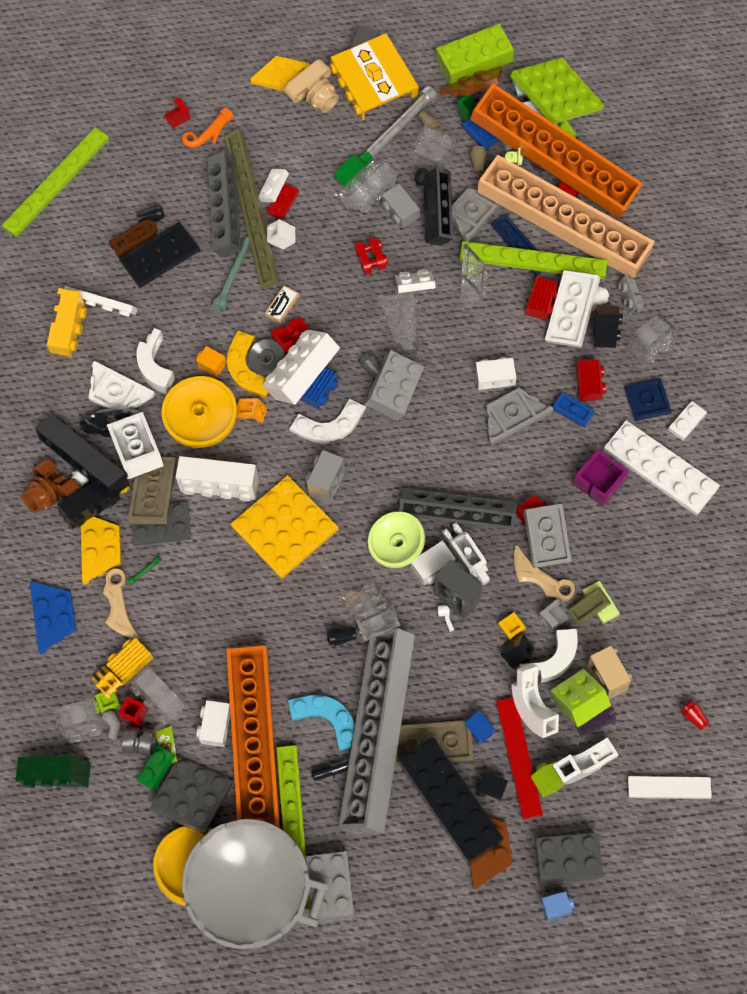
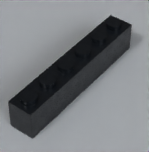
[35,414,129,499]

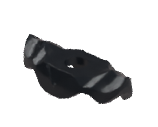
[79,407,144,437]

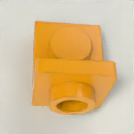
[237,398,267,423]

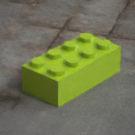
[436,24,514,84]

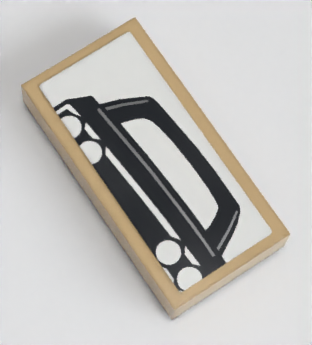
[265,285,300,324]

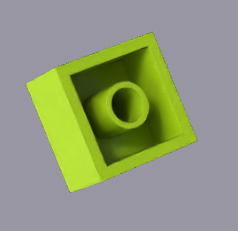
[551,669,611,727]

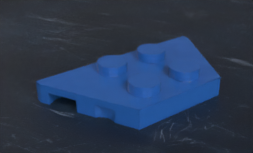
[30,582,76,655]

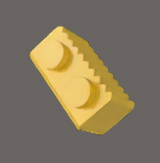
[106,638,153,685]

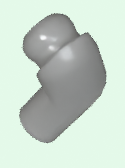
[102,710,121,740]

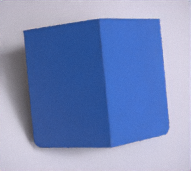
[465,711,495,746]

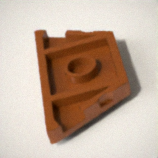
[439,66,503,96]
[470,817,512,889]

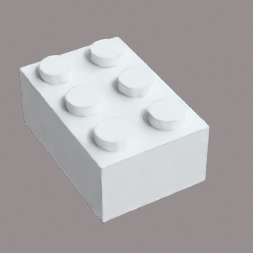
[107,412,164,479]

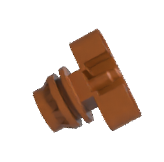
[21,458,81,513]

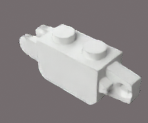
[442,523,490,586]

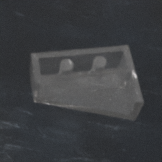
[127,665,189,726]

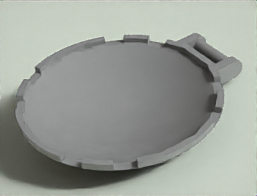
[182,819,329,949]

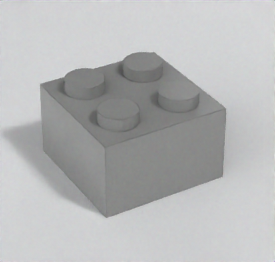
[305,450,345,505]

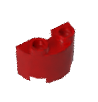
[270,317,311,354]

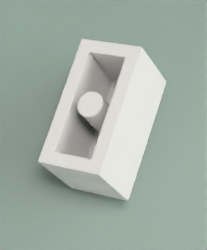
[475,357,516,390]
[410,540,456,585]
[197,700,231,747]

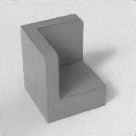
[539,599,569,633]

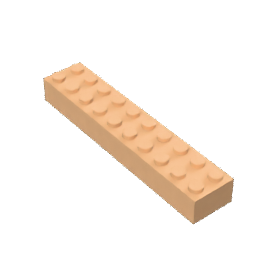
[477,155,655,279]

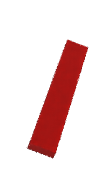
[496,698,543,820]

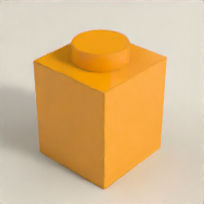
[196,346,227,378]

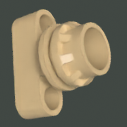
[283,59,339,113]

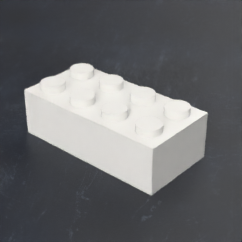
[262,329,340,405]
[176,456,259,501]

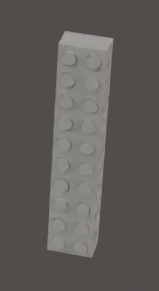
[338,628,415,834]

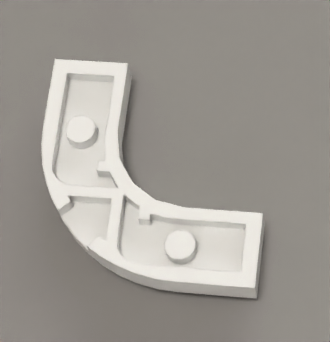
[290,399,366,443]

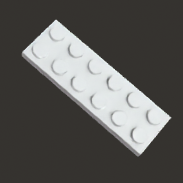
[603,420,720,516]

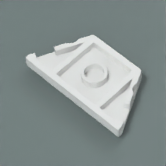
[89,361,156,409]

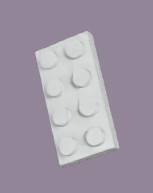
[545,270,600,348]

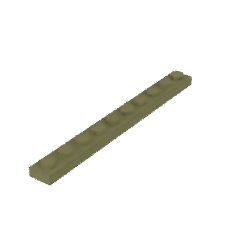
[225,128,279,290]

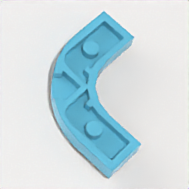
[288,695,355,751]

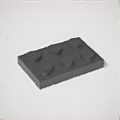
[132,502,191,546]

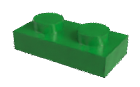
[136,745,175,791]

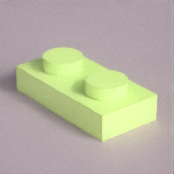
[582,581,620,625]

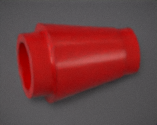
[680,700,710,731]

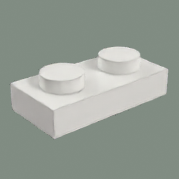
[259,169,289,202]
[668,401,707,441]

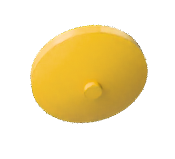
[161,376,237,448]
[153,826,212,906]

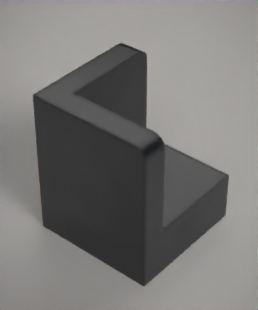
[500,634,534,668]
[477,772,508,800]

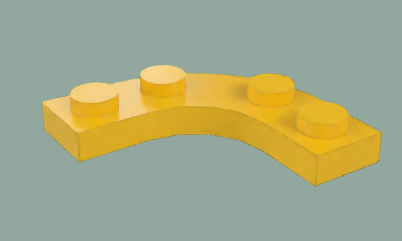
[227,331,269,398]

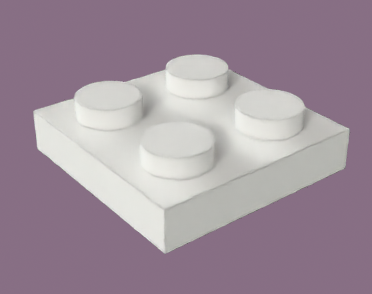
[395,269,435,293]

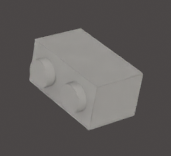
[381,184,420,229]

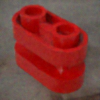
[354,236,388,275]

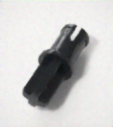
[311,758,349,781]

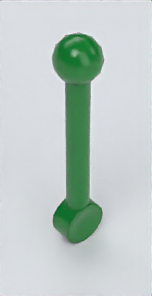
[128,557,162,585]

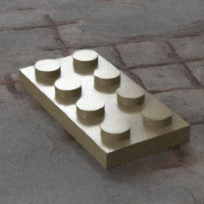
[128,457,177,524]
[394,720,474,768]

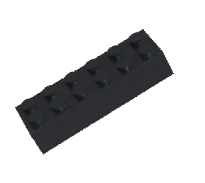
[398,736,503,866]

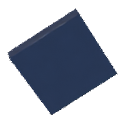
[624,378,672,422]

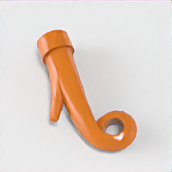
[182,107,234,148]

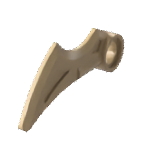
[514,545,575,601]
[103,569,140,640]

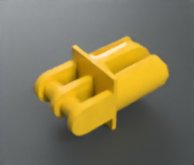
[92,666,123,699]

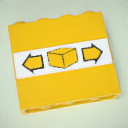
[329,33,419,121]

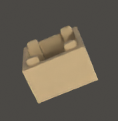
[587,646,632,700]

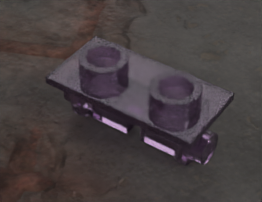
[575,706,617,737]

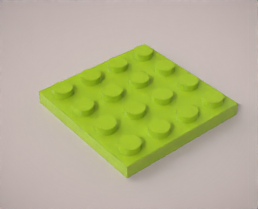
[510,57,604,124]

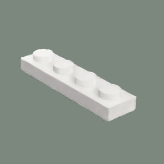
[64,286,138,317]

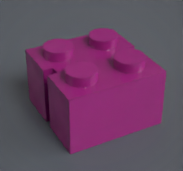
[573,449,629,507]

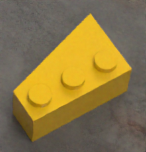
[47,288,88,357]

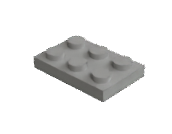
[523,504,571,568]

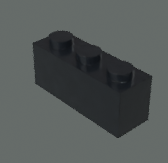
[57,483,120,530]

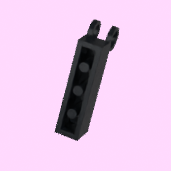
[415,168,453,246]

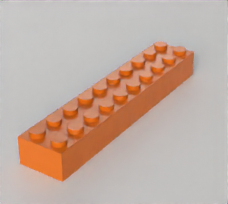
[470,83,643,219]
[226,645,281,829]

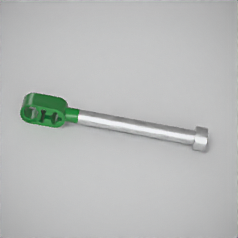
[334,86,438,190]

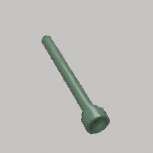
[211,236,250,312]

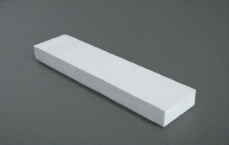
[628,776,711,799]

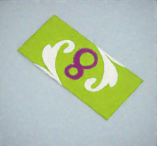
[156,726,177,763]

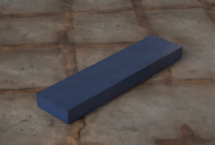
[491,214,543,276]

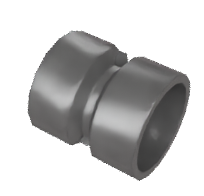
[122,726,156,756]

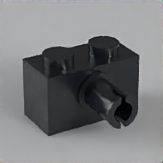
[593,305,623,348]

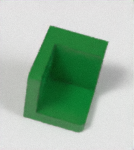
[457,94,476,122]

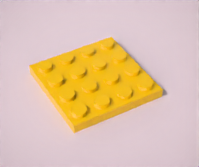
[230,475,339,579]

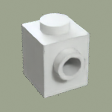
[267,219,295,249]

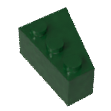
[15,755,91,788]

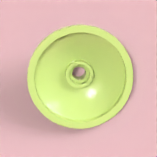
[368,512,425,568]

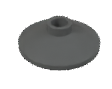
[248,339,285,376]

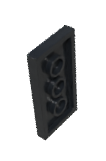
[119,222,200,289]

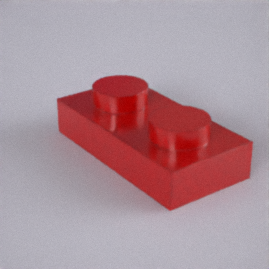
[267,183,299,221]

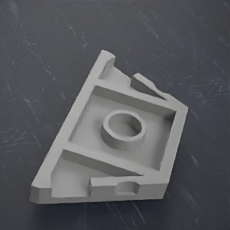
[452,188,501,242]
[487,388,554,446]

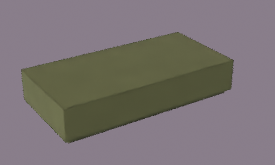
[568,587,611,626]

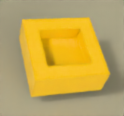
[498,612,526,640]

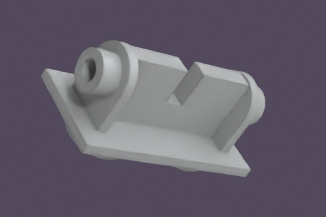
[617,274,644,315]

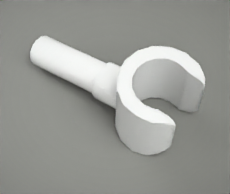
[438,605,454,632]

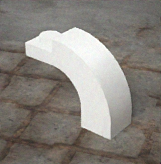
[137,328,175,394]
[519,629,578,683]
[512,663,559,738]
[553,738,619,784]

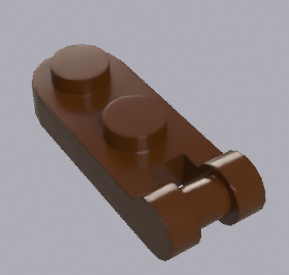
[109,220,158,259]

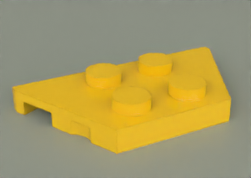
[251,56,310,97]
[81,516,121,585]

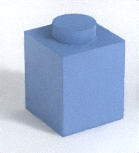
[541,891,574,921]

